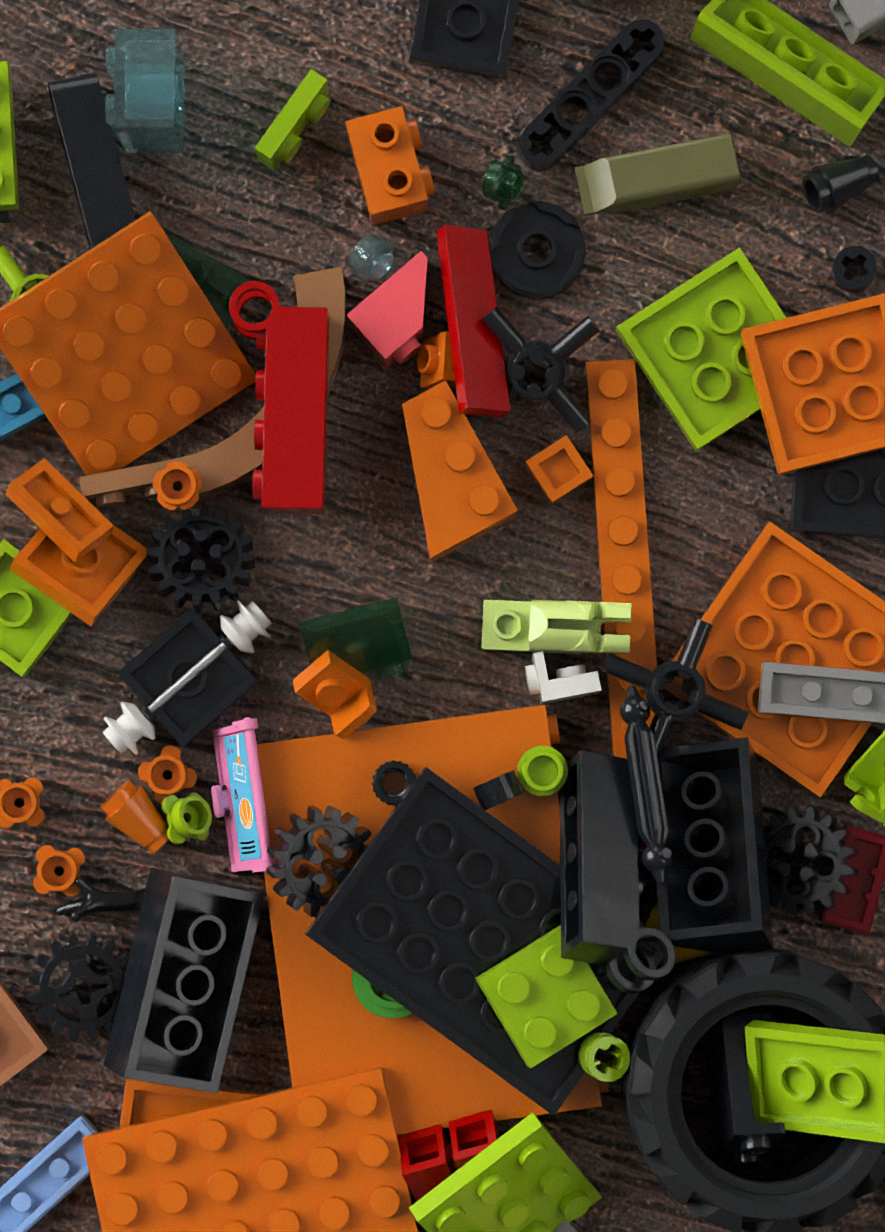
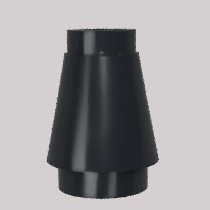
[802,155,879,212]

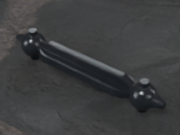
[620,686,673,884]

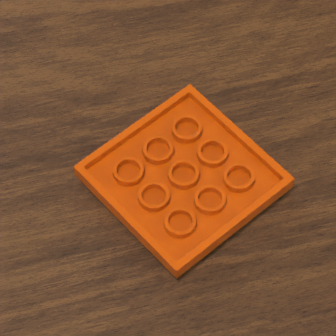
[0,211,256,476]
[663,521,885,798]

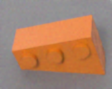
[402,380,518,564]

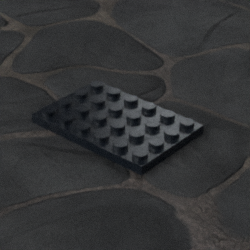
[304,767,664,1116]

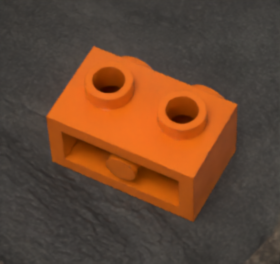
[345,106,435,226]

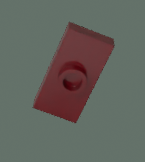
[818,825,885,935]

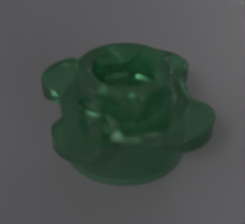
[482,155,524,211]

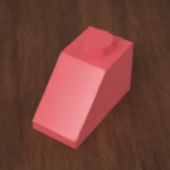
[346,251,428,368]

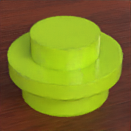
[517,746,568,796]

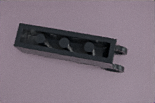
[560,750,675,994]

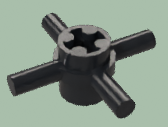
[477,307,600,433]
[602,618,749,759]

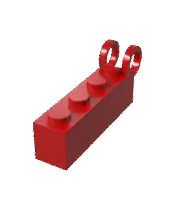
[229,281,330,514]

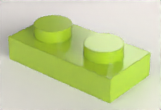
[255,69,331,171]

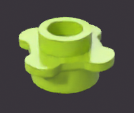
[162,792,212,844]

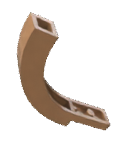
[79,266,347,508]

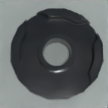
[489,201,586,300]

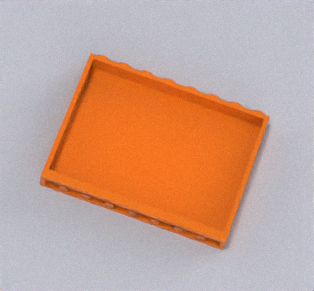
[257,705,609,1135]

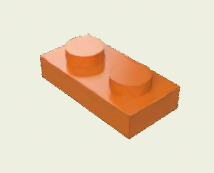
[5,458,114,562]

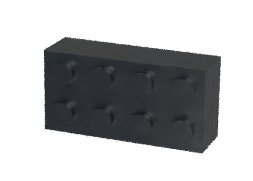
[103,868,265,1093]

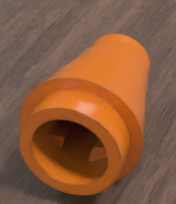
[100,780,169,854]

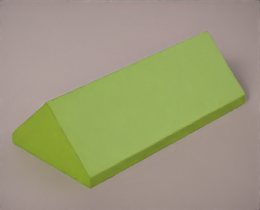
[690,0,885,147]

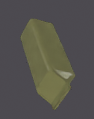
[575,133,740,216]

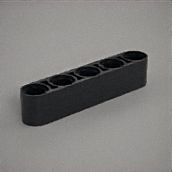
[48,72,136,250]

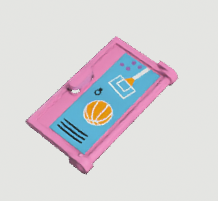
[211,717,277,873]

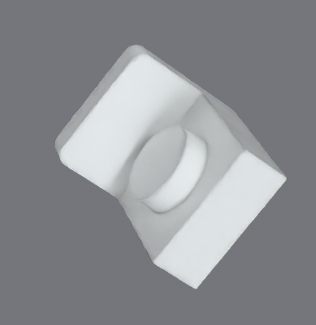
[525,651,602,705]

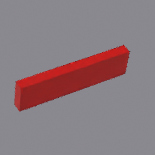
[436,224,511,418]

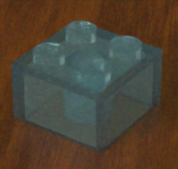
[105,29,185,153]

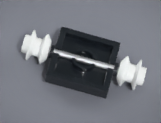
[103,600,272,755]

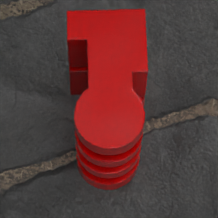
[398,1109,500,1201]

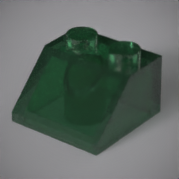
[298,597,413,680]

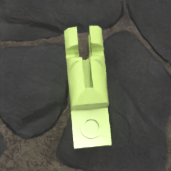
[481,600,632,654]

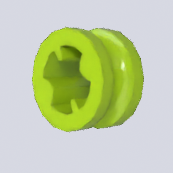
[578,1032,630,1082]

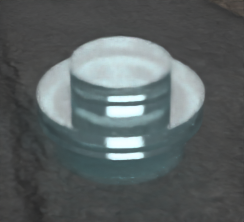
[349,234,394,281]

